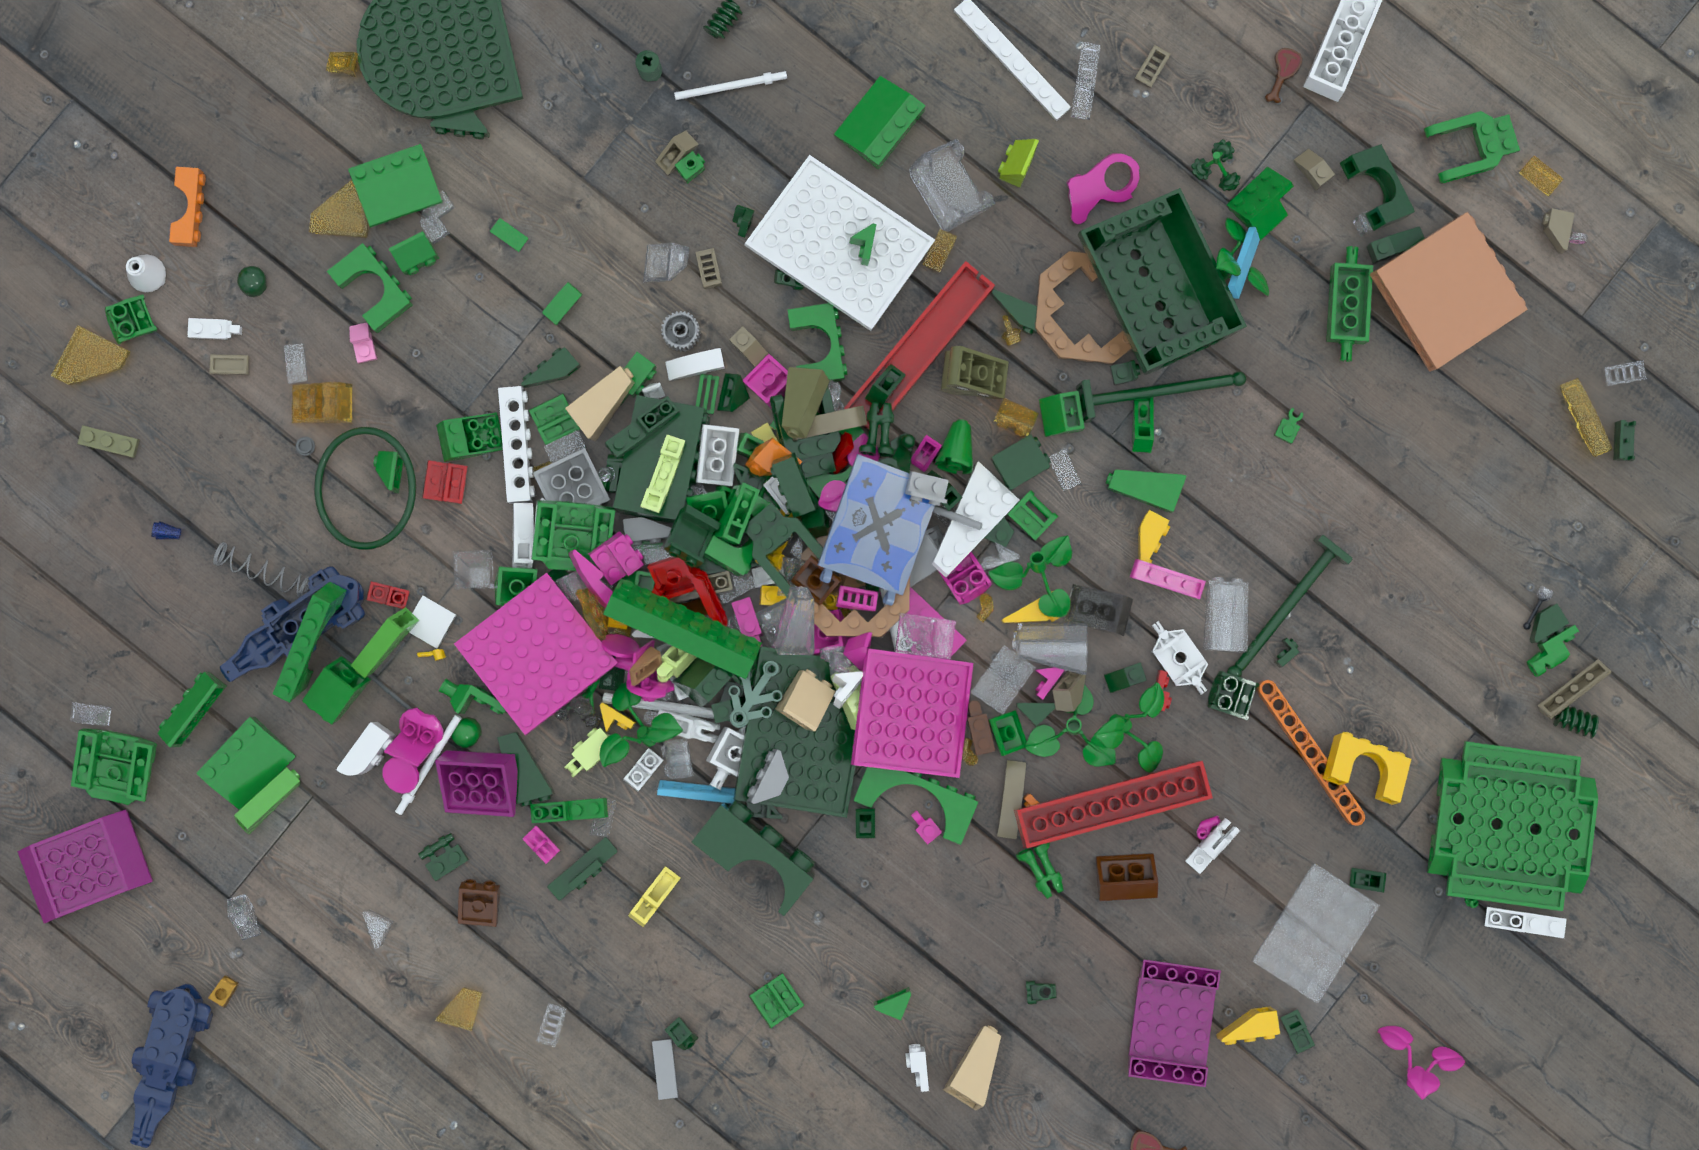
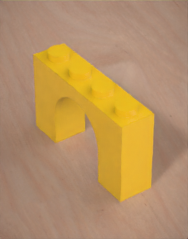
[1323,732,1411,805]

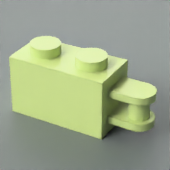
[657,646,697,683]
[564,727,609,777]

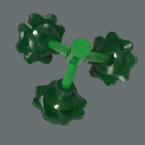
[1191,139,1241,191]

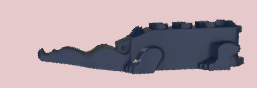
[220,566,365,682]
[130,984,213,1148]

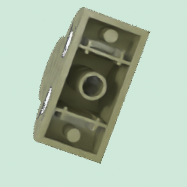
[941,346,1009,399]

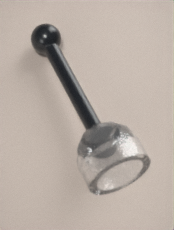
[1523,585,1555,630]

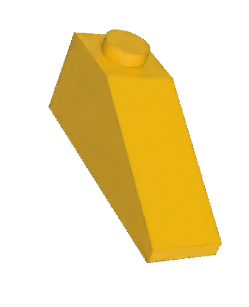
[1001,591,1059,624]

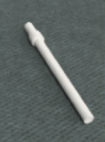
[674,71,787,100]
[395,714,462,815]

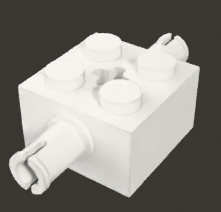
[706,726,746,790]

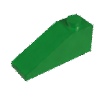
[1132,397,1154,453]
[714,483,760,544]

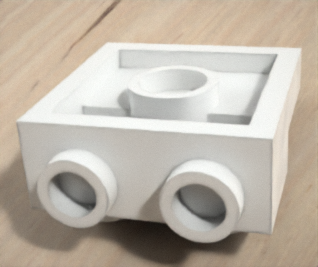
[905,1044,929,1092]

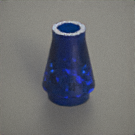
[151,521,181,540]

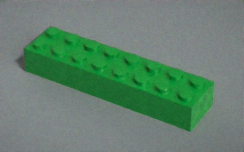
[603,579,762,679]

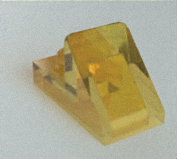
[326,52,359,77]

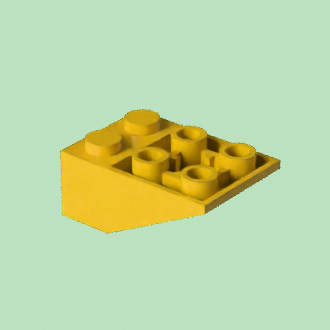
[1216,1006,1280,1045]

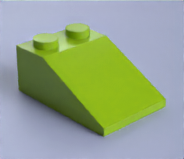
[998,139,1039,187]

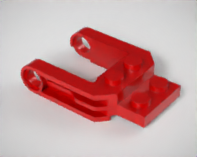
[647,557,728,626]

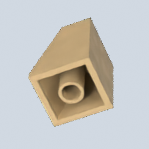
[775,669,835,732]

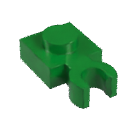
[1274,408,1303,444]

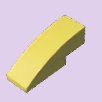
[628,866,680,927]

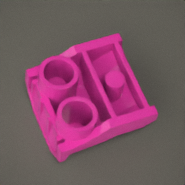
[938,552,992,605]

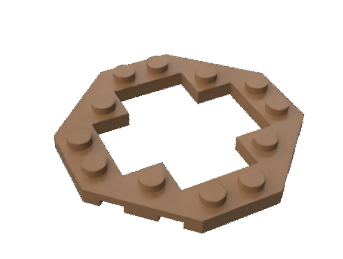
[1035,251,1131,365]
[800,527,910,637]

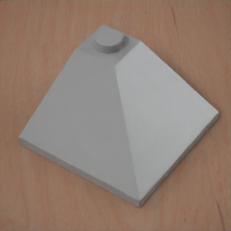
[533,448,610,505]

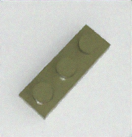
[77,425,139,458]

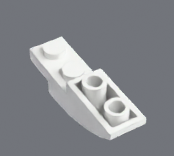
[512,502,534,568]
[1485,907,1566,938]

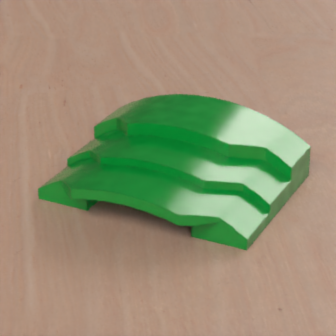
[531,500,615,571]
[71,728,157,805]

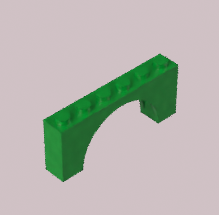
[273,582,347,703]
[853,767,978,845]

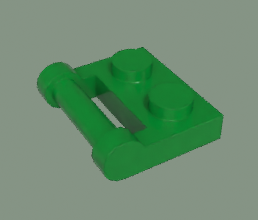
[1007,490,1058,541]

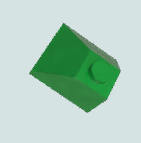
[373,451,403,494]

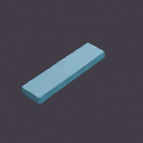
[1228,227,1260,299]
[657,780,735,804]

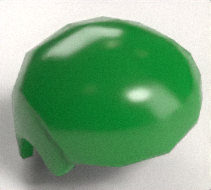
[451,717,482,748]

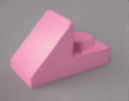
[349,322,377,364]

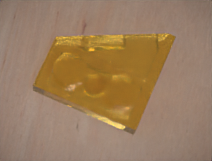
[436,987,483,1031]

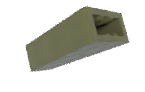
[782,367,829,439]

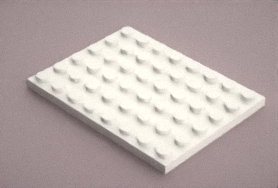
[745,155,935,331]

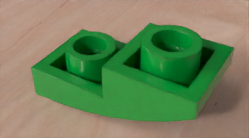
[542,282,583,325]

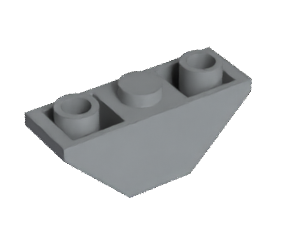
[747,749,789,804]

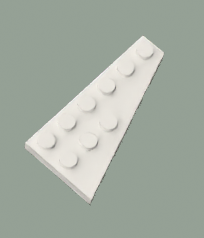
[932,461,1020,577]

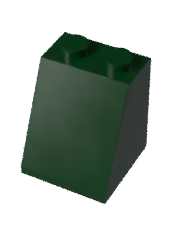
[672,657,734,708]

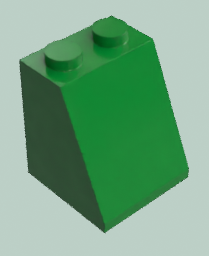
[302,656,371,725]

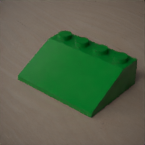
[834,76,926,170]
[348,144,443,228]
[196,717,296,810]

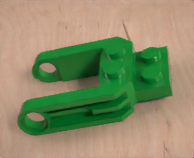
[1424,111,1520,184]

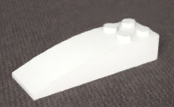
[1303,0,1382,102]

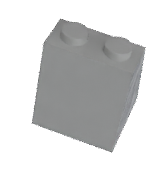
[910,525,944,587]

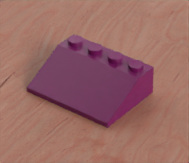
[435,750,518,817]

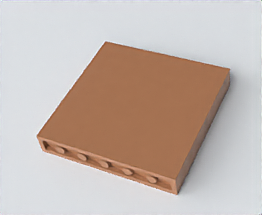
[1370,212,1528,372]

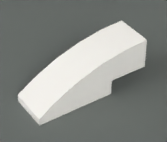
[665,348,725,381]

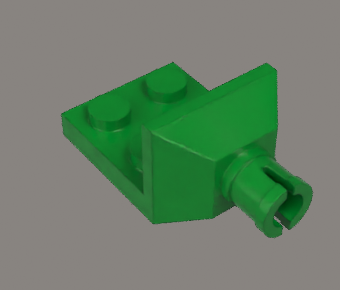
[439,679,507,714]

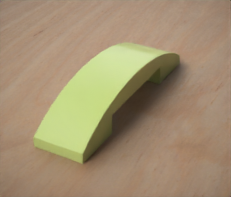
[641,435,685,513]

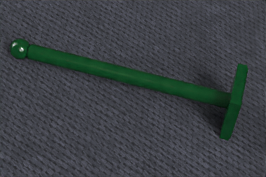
[1076,371,1246,423]
[1227,535,1353,680]

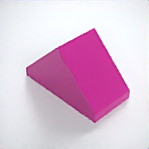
[911,435,942,472]
[843,632,872,671]

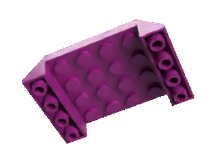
[17,810,153,924]
[1128,959,1221,1087]

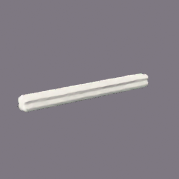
[602,693,714,719]

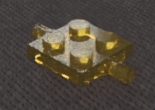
[575,588,609,641]

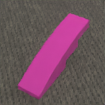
[568,549,613,609]

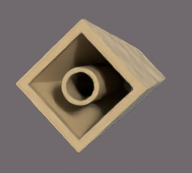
[565,366,635,441]
[943,1025,1001,1111]

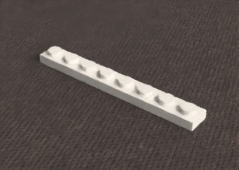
[954,0,1071,121]

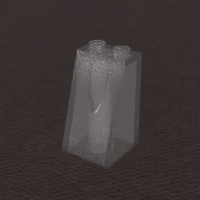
[1203,577,1248,652]
[1012,623,1088,675]

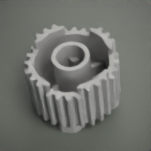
[661,311,701,352]

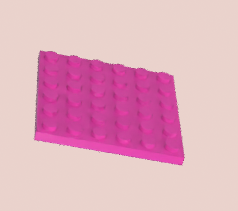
[454,573,618,736]
[851,648,974,778]

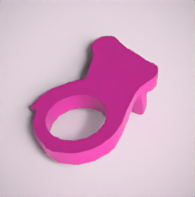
[1067,153,1140,224]

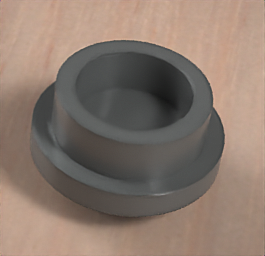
[296,437,315,456]

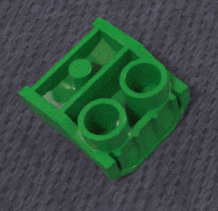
[105,295,157,344]

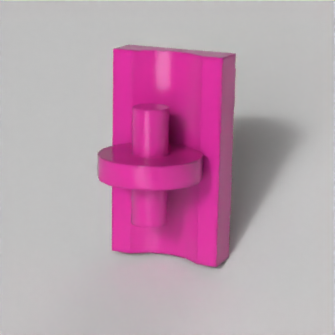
[523,825,561,864]

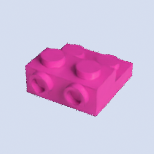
[743,354,788,408]
[589,531,644,585]

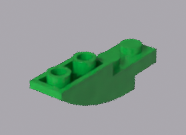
[530,798,608,823]

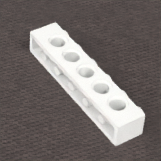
[498,386,535,504]

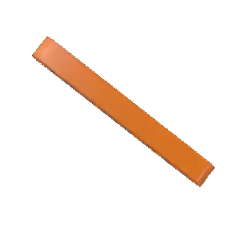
[1257,680,1365,826]

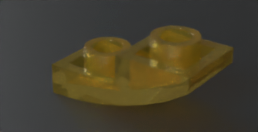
[923,228,958,272]

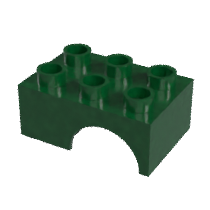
[692,800,815,916]

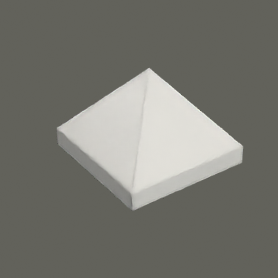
[642,383,665,399]

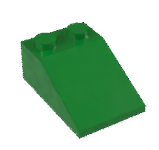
[686,489,730,545]

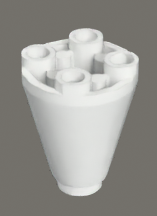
[126,254,166,293]

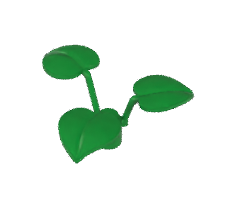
[1216,217,1269,297]
[989,535,1072,618]
[599,682,683,768]
[1094,682,1164,773]
[1025,684,1116,767]

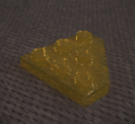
[309,180,369,238]
[51,325,130,385]

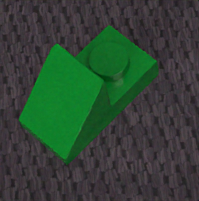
[849,223,877,266]

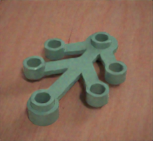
[728,661,784,728]

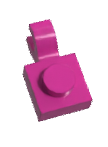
[911,810,942,845]

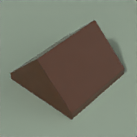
[791,555,841,605]

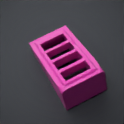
[836,585,878,612]

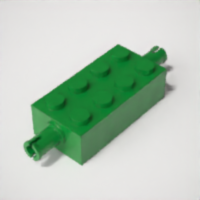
[1326,246,1373,362]

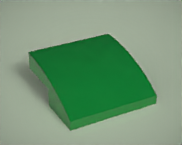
[529,393,580,445]
[749,973,804,1028]

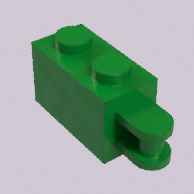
[620,352,657,406]

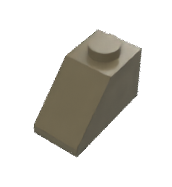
[655,131,699,175]
[1293,149,1335,190]
[1542,208,1575,253]
[729,326,769,367]
[1052,671,1086,712]

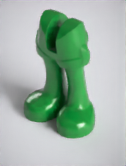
[1016,842,1064,899]

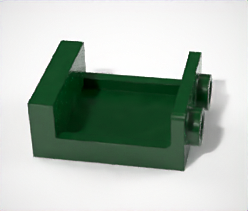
[991,434,1051,491]
[663,505,721,567]

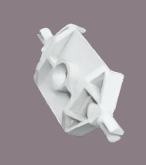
[1151,621,1208,695]

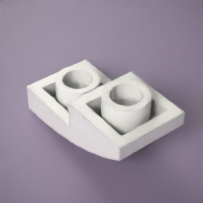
[623,748,663,792]

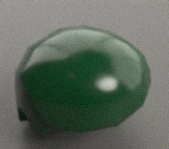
[237,266,267,297]

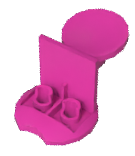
[601,634,674,702]
[382,708,444,794]

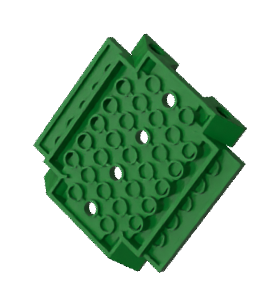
[1427,741,1598,911]

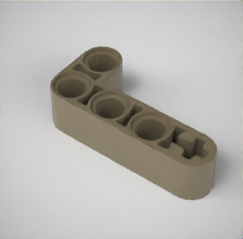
[793,406,867,441]

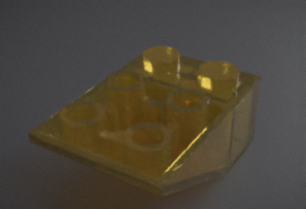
[292,382,352,423]
[994,398,1039,437]

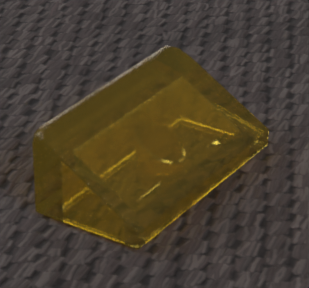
[1519,156,1564,196]

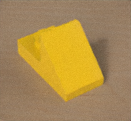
[600,702,636,732]

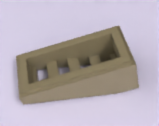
[1135,45,1171,87]
[695,248,722,289]

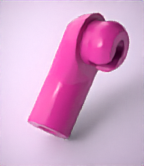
[1197,815,1221,840]

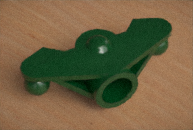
[878,433,916,473]

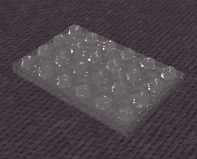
[1251,863,1380,1004]

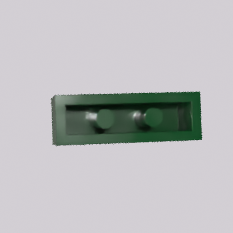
[770,452,817,518]

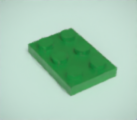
[1227,166,1294,225]

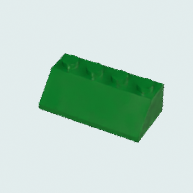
[157,672,227,748]

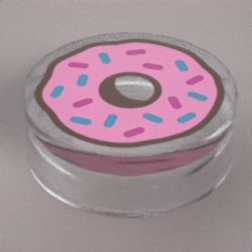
[1569,232,1588,244]

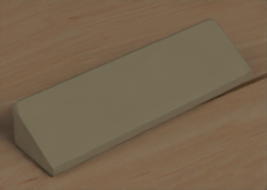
[1538,659,1612,719]

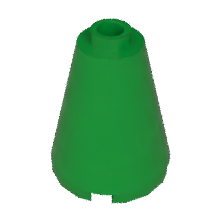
[935,419,973,474]

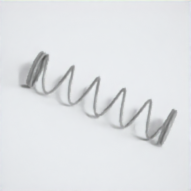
[213,542,310,598]

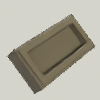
[209,354,250,375]

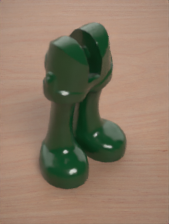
[858,402,895,457]

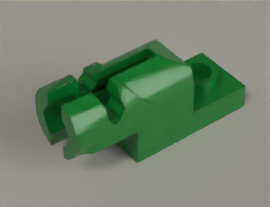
[1527,625,1579,677]

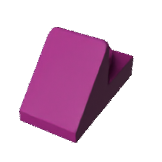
[1035,666,1066,700]

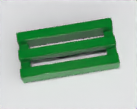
[695,374,720,415]

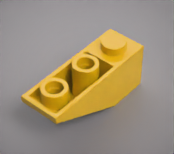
[1138,510,1170,563]

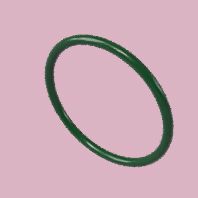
[314,427,416,550]

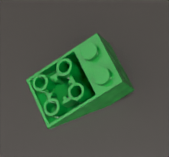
[436,412,503,462]

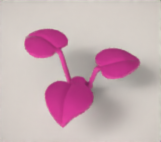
[818,433,880,512]
[1377,1026,1465,1100]

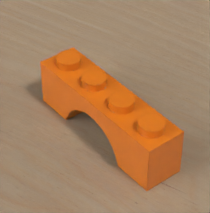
[169,167,206,247]

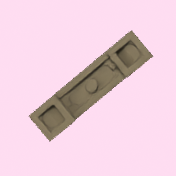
[997,760,1026,839]

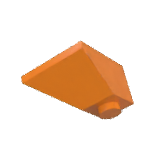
[745,438,802,476]

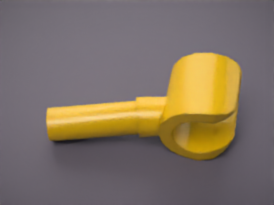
[417,649,446,661]

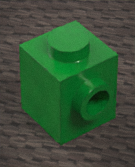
[675,151,705,184]

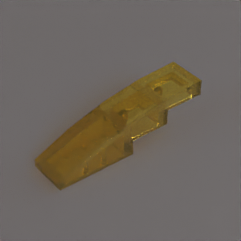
[1560,378,1612,457]

